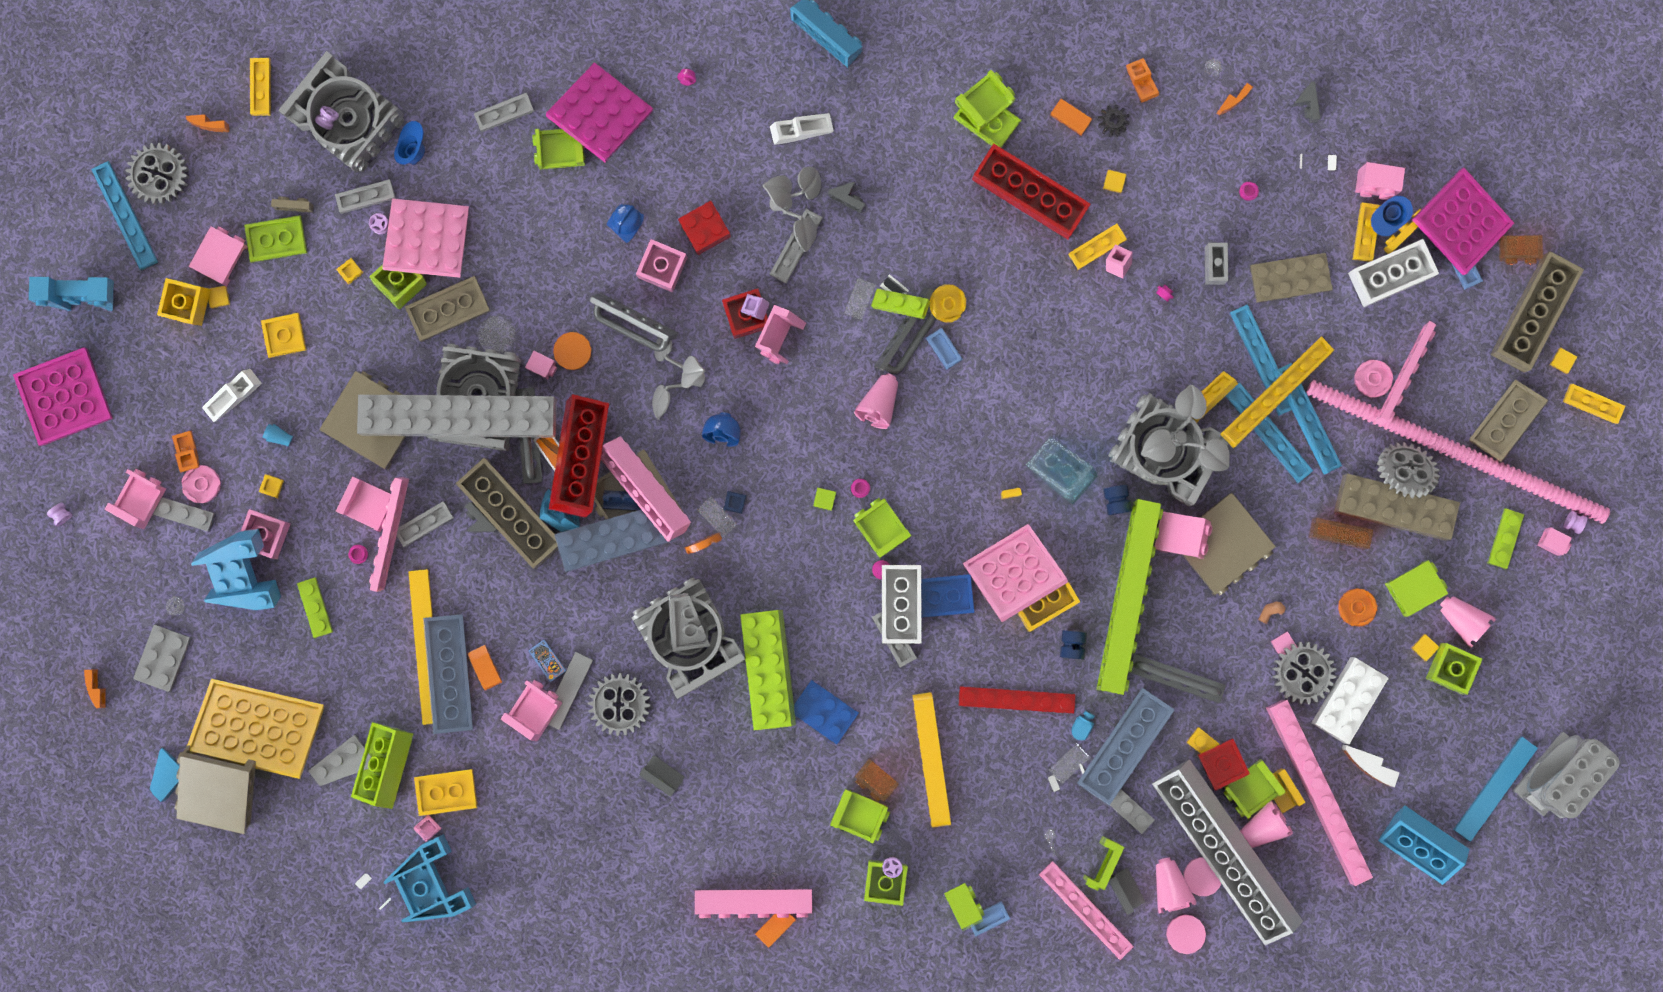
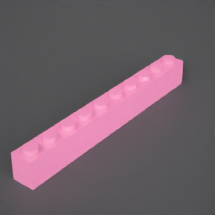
[1266,700,1373,886]

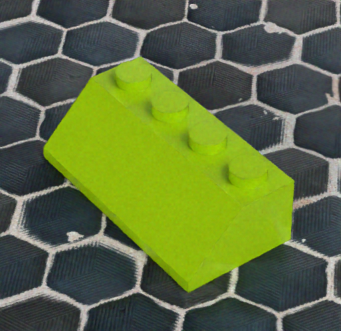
[351,722,413,809]

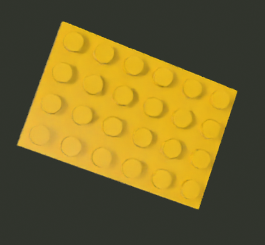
[187,679,324,779]

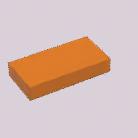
[1050,99,1092,136]
[755,914,796,948]

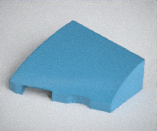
[539,489,580,532]
[150,748,180,802]

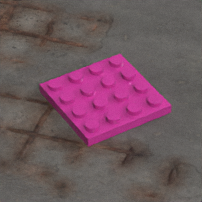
[546,62,653,162]
[1412,168,1514,275]
[13,347,113,446]

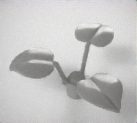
[763,167,821,252]
[652,337,705,420]
[1141,385,1229,471]

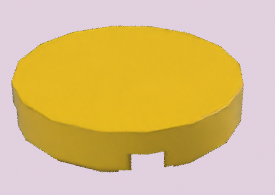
[930,284,966,323]

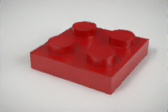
[1197,738,1250,791]

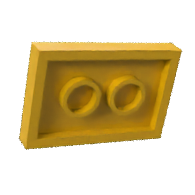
[414,769,478,816]

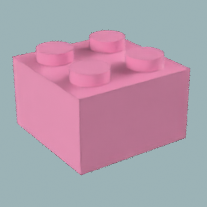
[1355,162,1405,200]
[636,239,687,292]
[241,509,291,559]

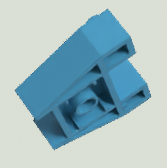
[28,277,114,311]
[191,529,281,610]
[384,834,477,923]

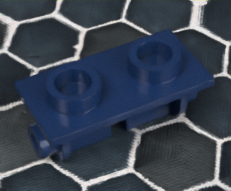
[603,490,642,511]

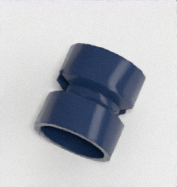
[1103,485,1132,515]
[1060,630,1087,660]

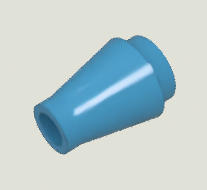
[262,424,293,447]

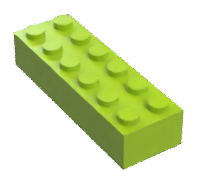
[740,610,796,730]

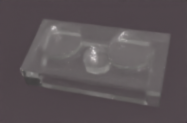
[844,278,876,321]
[697,497,737,538]
[1049,744,1090,784]

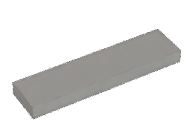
[769,209,823,284]
[548,652,593,730]

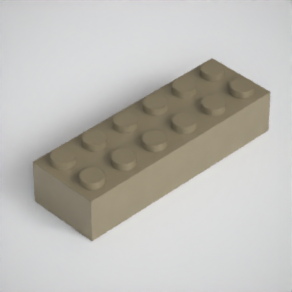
[1490,251,1584,373]
[456,457,558,569]
[1334,474,1460,541]

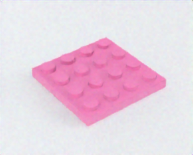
[383,198,469,278]
[963,524,1068,622]

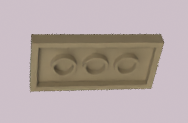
[1250,253,1333,303]
[405,276,491,342]
[1469,379,1548,463]

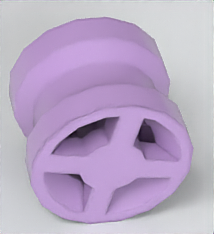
[315,106,339,130]
[369,213,389,234]
[47,503,72,526]
[1563,511,1587,534]
[882,857,902,878]

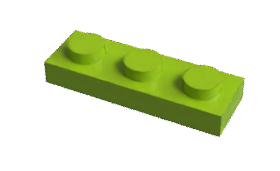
[871,289,930,319]
[1487,508,1524,569]
[297,577,333,638]

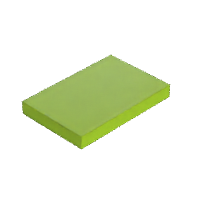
[953,109,1021,148]
[244,215,307,263]

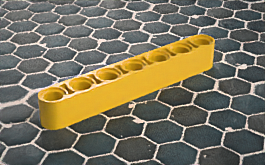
[912,692,951,828]

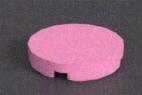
[1354,360,1393,398]
[182,465,221,503]
[1183,857,1221,896]
[1166,914,1206,954]

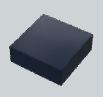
[723,491,747,514]

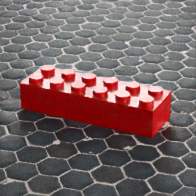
[972,143,1091,240]
[549,394,609,518]

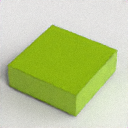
[813,488,836,511]

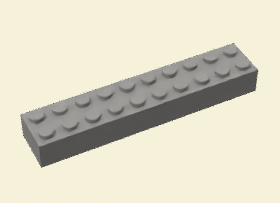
[357,395,557,438]
[1152,759,1303,945]

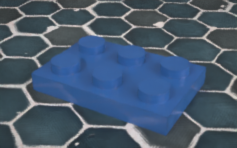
[921,574,974,618]
[794,680,859,745]

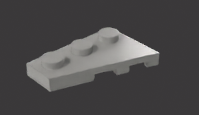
[669,593,710,652]
[309,735,371,786]

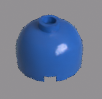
[702,412,741,447]

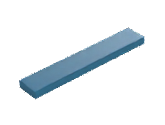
[91,161,158,270]
[1230,304,1292,416]
[1273,363,1342,475]
[1226,382,1313,483]
[1453,736,1538,842]

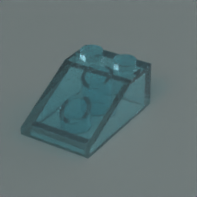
[1026,437,1098,505]

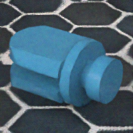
[1071,710,1095,740]

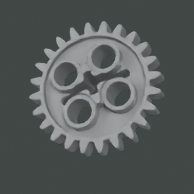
[126,143,189,205]
[1377,442,1440,498]
[1272,642,1336,704]
[588,673,651,736]

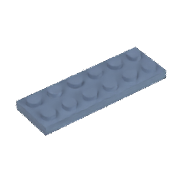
[554,510,677,572]
[423,614,473,734]
[1077,688,1175,806]

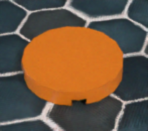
[553,332,592,370]
[685,532,722,554]
[1338,588,1377,627]

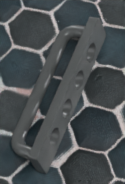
[874,288,936,374]
[590,293,678,352]
[516,388,543,484]
[1131,654,1225,703]

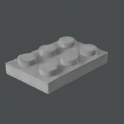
[133,625,191,692]

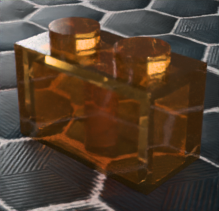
[1499,235,1543,265]
[854,758,899,802]

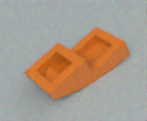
[1126,58,1159,103]
[1216,83,1253,116]
[186,114,229,132]
[172,431,199,473]
[468,645,502,690]
[84,669,106,708]

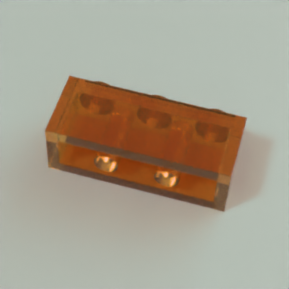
[1308,518,1373,550]

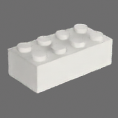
[1348,239,1439,307]
[882,565,921,643]
[1311,657,1388,744]

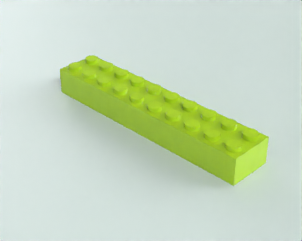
[1096,499,1163,695]

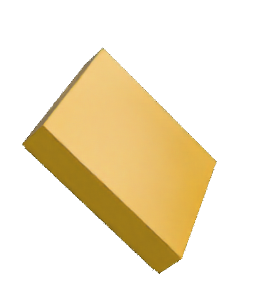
[261,313,306,358]

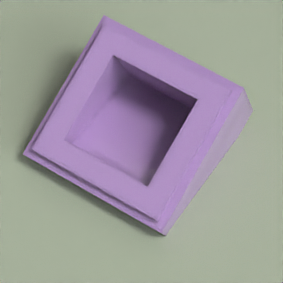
[741,294,769,320]

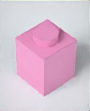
[1106,244,1132,278]
[525,351,557,380]
[1537,527,1572,556]

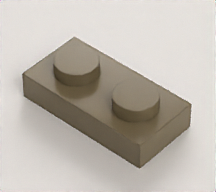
[271,197,314,213]

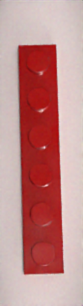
[958,686,1075,714]

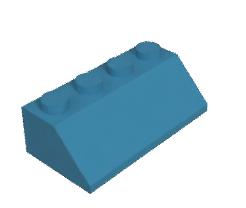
[790,0,863,68]
[1378,805,1470,885]

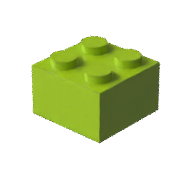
[369,265,427,310]
[1426,643,1482,695]
[864,860,908,906]
[944,883,985,931]

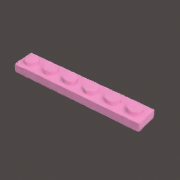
[1375,321,1436,426]
[369,477,409,592]

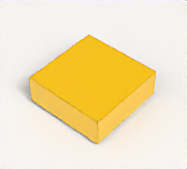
[1103,170,1126,193]
[336,258,363,284]
[208,286,230,309]
[1550,348,1577,374]
[259,474,284,498]
[1000,488,1022,499]
[1411,634,1439,661]

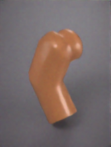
[1258,601,1286,624]

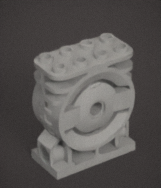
[278,51,404,173]
[427,344,522,451]
[1108,393,1229,507]
[632,578,746,699]
[1513,732,1619,818]

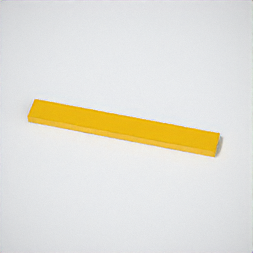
[1220,336,1334,448]
[408,569,433,725]

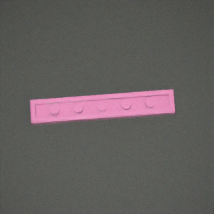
[1039,861,1134,960]

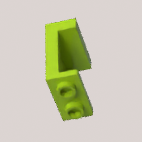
[955,70,1015,131]
[532,129,585,170]
[853,498,911,558]
[1385,560,1448,617]
[1223,759,1286,819]
[830,788,890,843]
[1083,836,1124,891]

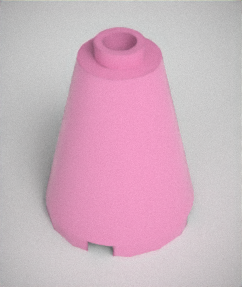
[854,374,898,429]
[1440,596,1496,648]
[1240,800,1293,848]
[1156,857,1197,913]

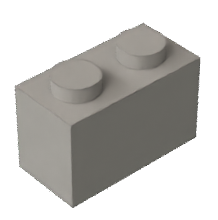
[1205,243,1228,285]

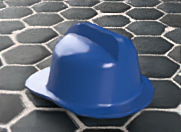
[394,121,425,165]
[1371,196,1413,236]
[606,204,644,243]

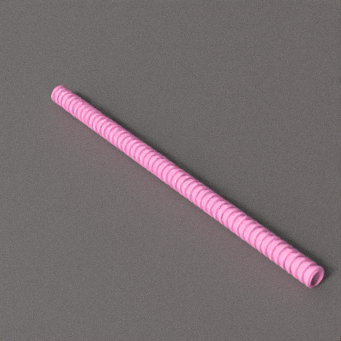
[1306,380,1610,524]

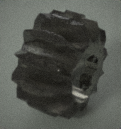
[1097,105,1130,137]

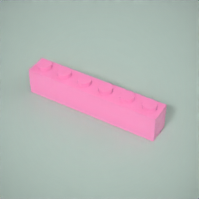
[601,436,691,542]
[695,889,812,918]

